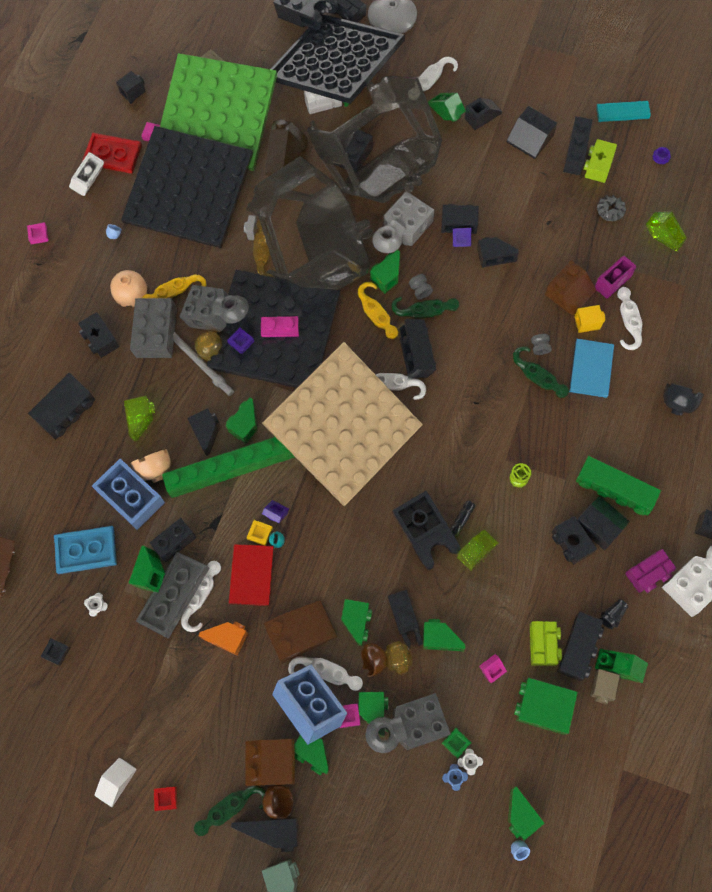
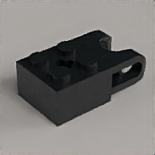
[273,0,339,30]
[392,491,461,571]

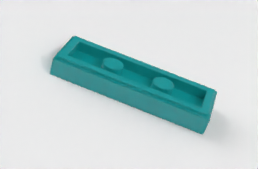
[596,101,651,122]

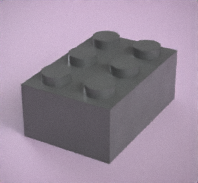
[130,298,177,358]

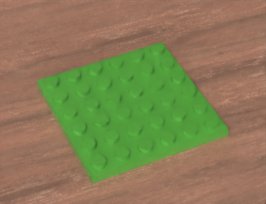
[160,53,277,171]

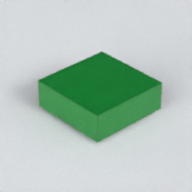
[441,728,472,758]

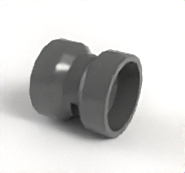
[409,274,433,300]

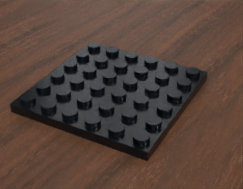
[270,14,405,104]
[121,126,253,248]
[206,270,340,388]

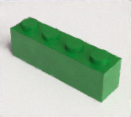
[576,456,661,516]

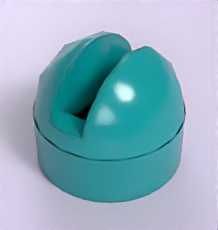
[269,531,285,548]

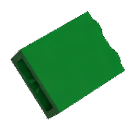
[514,678,578,735]

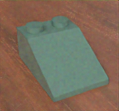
[262,859,300,892]

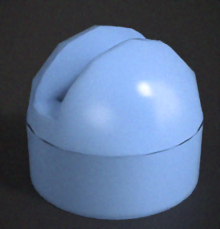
[106,224,121,239]
[511,840,530,861]

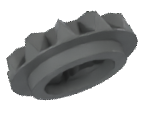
[597,195,626,221]

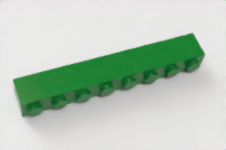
[162,437,295,498]

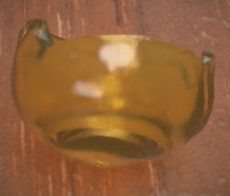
[195,331,222,361]

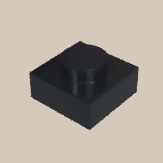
[41,638,71,666]

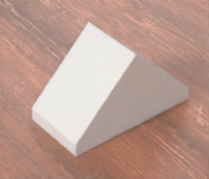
[95,758,137,807]

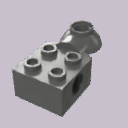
[180,285,249,332]
[365,693,450,753]

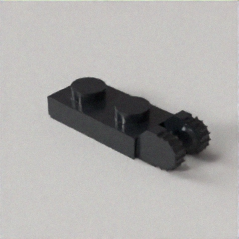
[388,590,423,650]

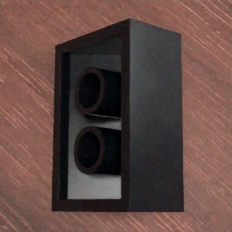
[28,372,95,440]

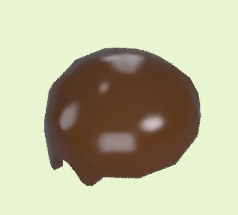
[361,643,387,677]
[262,785,293,820]

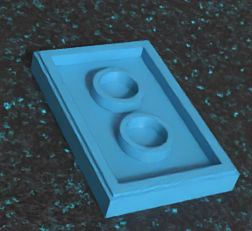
[569,339,614,398]
[54,526,117,574]

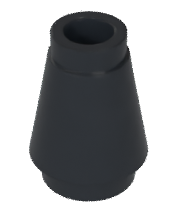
[600,599,628,630]

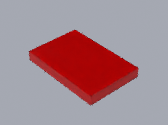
[82,133,142,174]
[229,544,274,606]

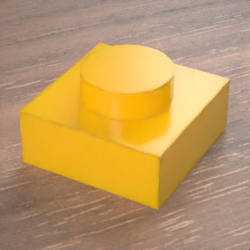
[247,520,273,546]

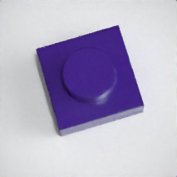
[453,228,471,247]
[227,328,254,354]
[262,500,289,523]

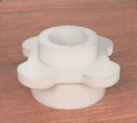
[84,593,108,617]
[457,749,483,775]

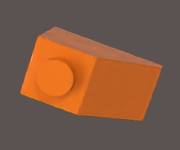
[198,622,248,656]

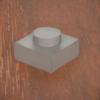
[244,215,258,241]

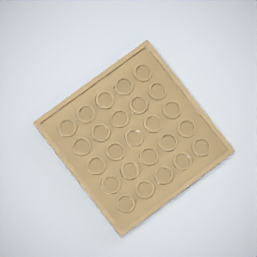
[262,342,423,506]

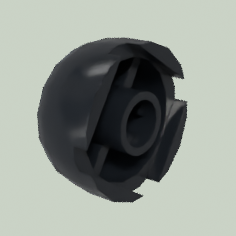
[663,383,704,416]

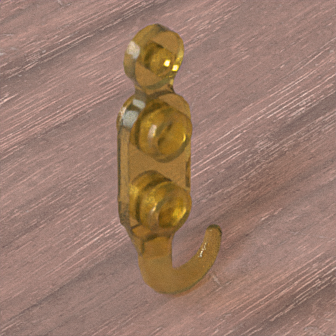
[253,219,278,277]

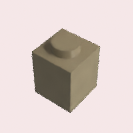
[590,669,620,704]

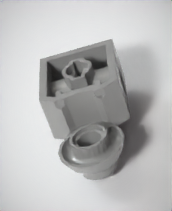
[372,191,434,253]

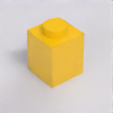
[574,305,605,333]

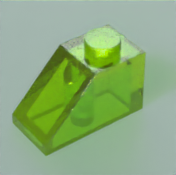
[645,212,687,251]
[124,396,155,441]
[457,530,498,571]

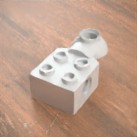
[662,546,712,617]

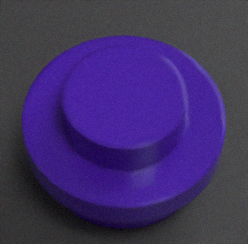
[653,147,671,164]

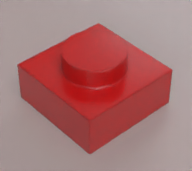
[154,787,177,811]

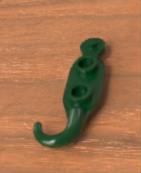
[391,297,459,319]
[513,346,569,398]
[194,786,266,836]

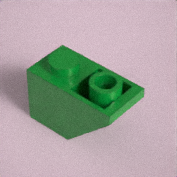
[370,250,400,294]
[226,397,258,445]
[129,546,165,593]
[341,599,372,646]
[595,649,648,683]
[359,692,388,737]
[294,735,329,776]

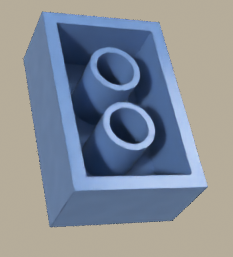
[92,459,165,530]
[272,665,347,745]

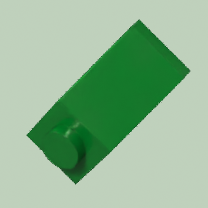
[428,93,466,122]
[423,619,465,652]
[508,787,545,840]

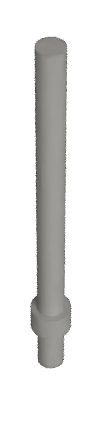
[173,332,234,396]

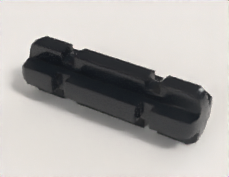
[450,500,475,537]

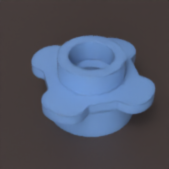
[442,764,468,791]

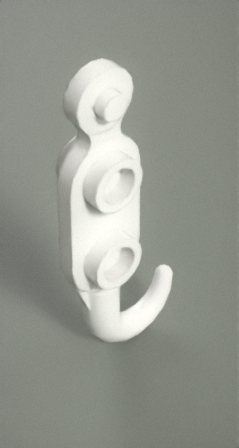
[410,57,458,99]
[617,287,643,350]
[376,373,426,400]
[181,561,221,632]
[288,656,363,691]

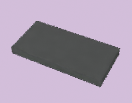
[136,552,209,639]

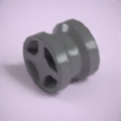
[531,334,552,355]

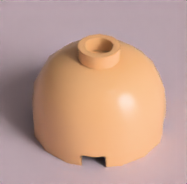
[110,270,147,307]
[130,449,171,483]

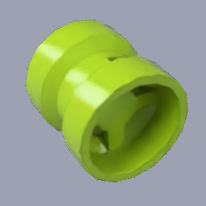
[509,463,531,487]

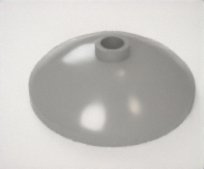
[368,0,417,34]

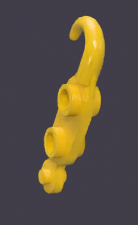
[142,274,206,298]
[358,282,398,339]

